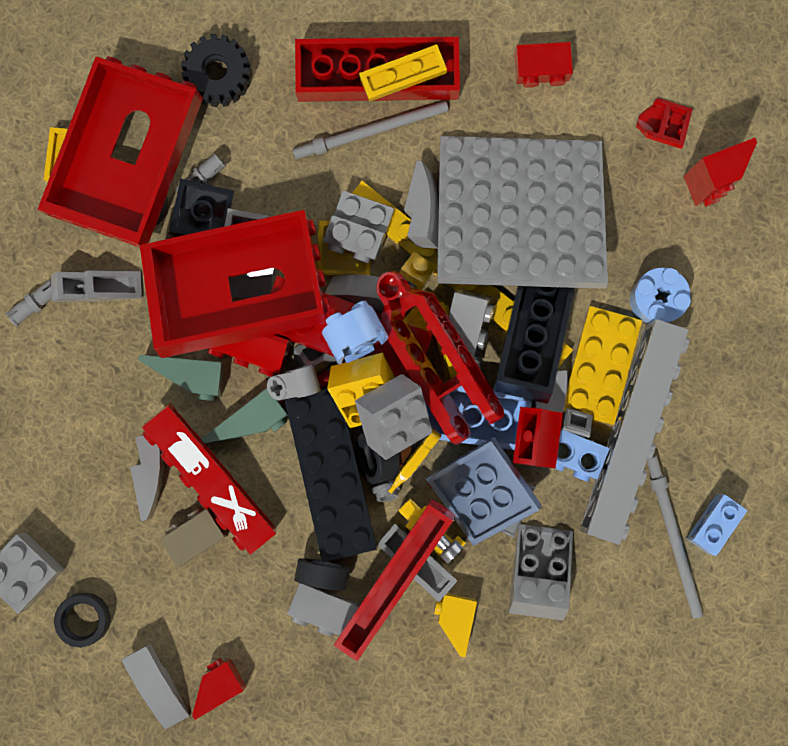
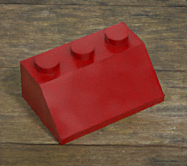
[683,138,757,207]
[207,335,293,377]

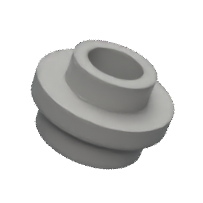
[372,480,400,502]

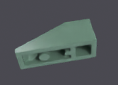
[138,355,225,401]
[201,388,288,444]

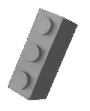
[287,583,360,637]

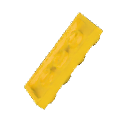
[563,306,642,425]

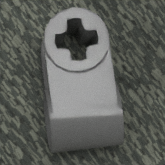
[267,364,321,400]

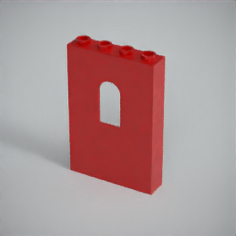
[37,56,203,248]
[139,210,331,358]

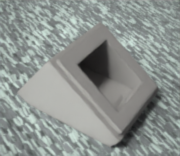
[561,408,593,437]

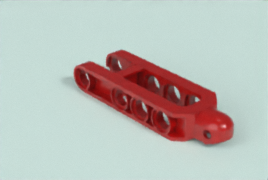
[376,271,504,445]

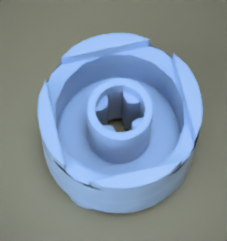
[629,268,691,324]
[322,301,388,364]

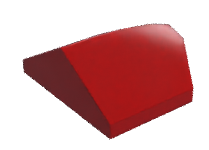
[636,98,693,149]

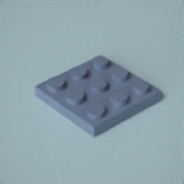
[426,437,542,546]

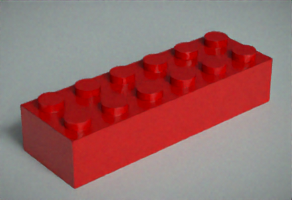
[295,36,460,102]

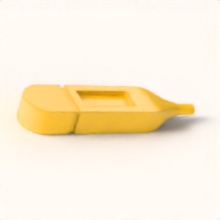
[388,428,442,494]

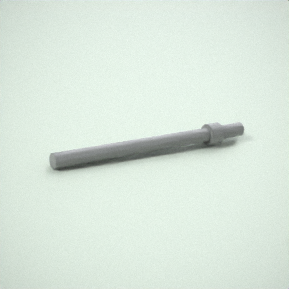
[292,101,449,160]
[647,456,703,619]

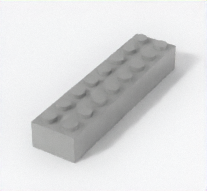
[579,319,690,545]

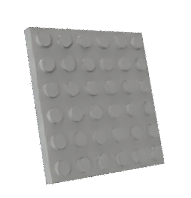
[437,136,608,289]

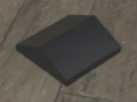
[169,178,234,235]

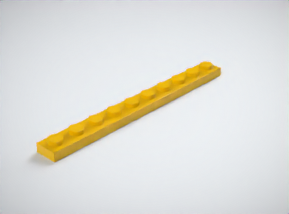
[352,181,573,368]

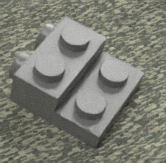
[323,191,395,263]

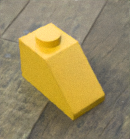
[434,593,477,657]

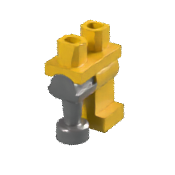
[398,498,466,563]

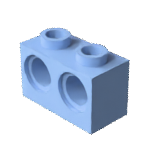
[553,429,610,482]
[686,493,748,556]

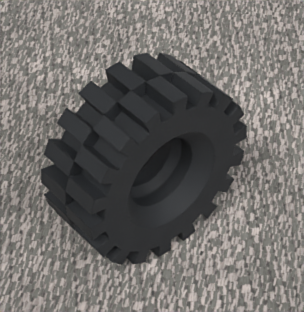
[181,34,252,107]

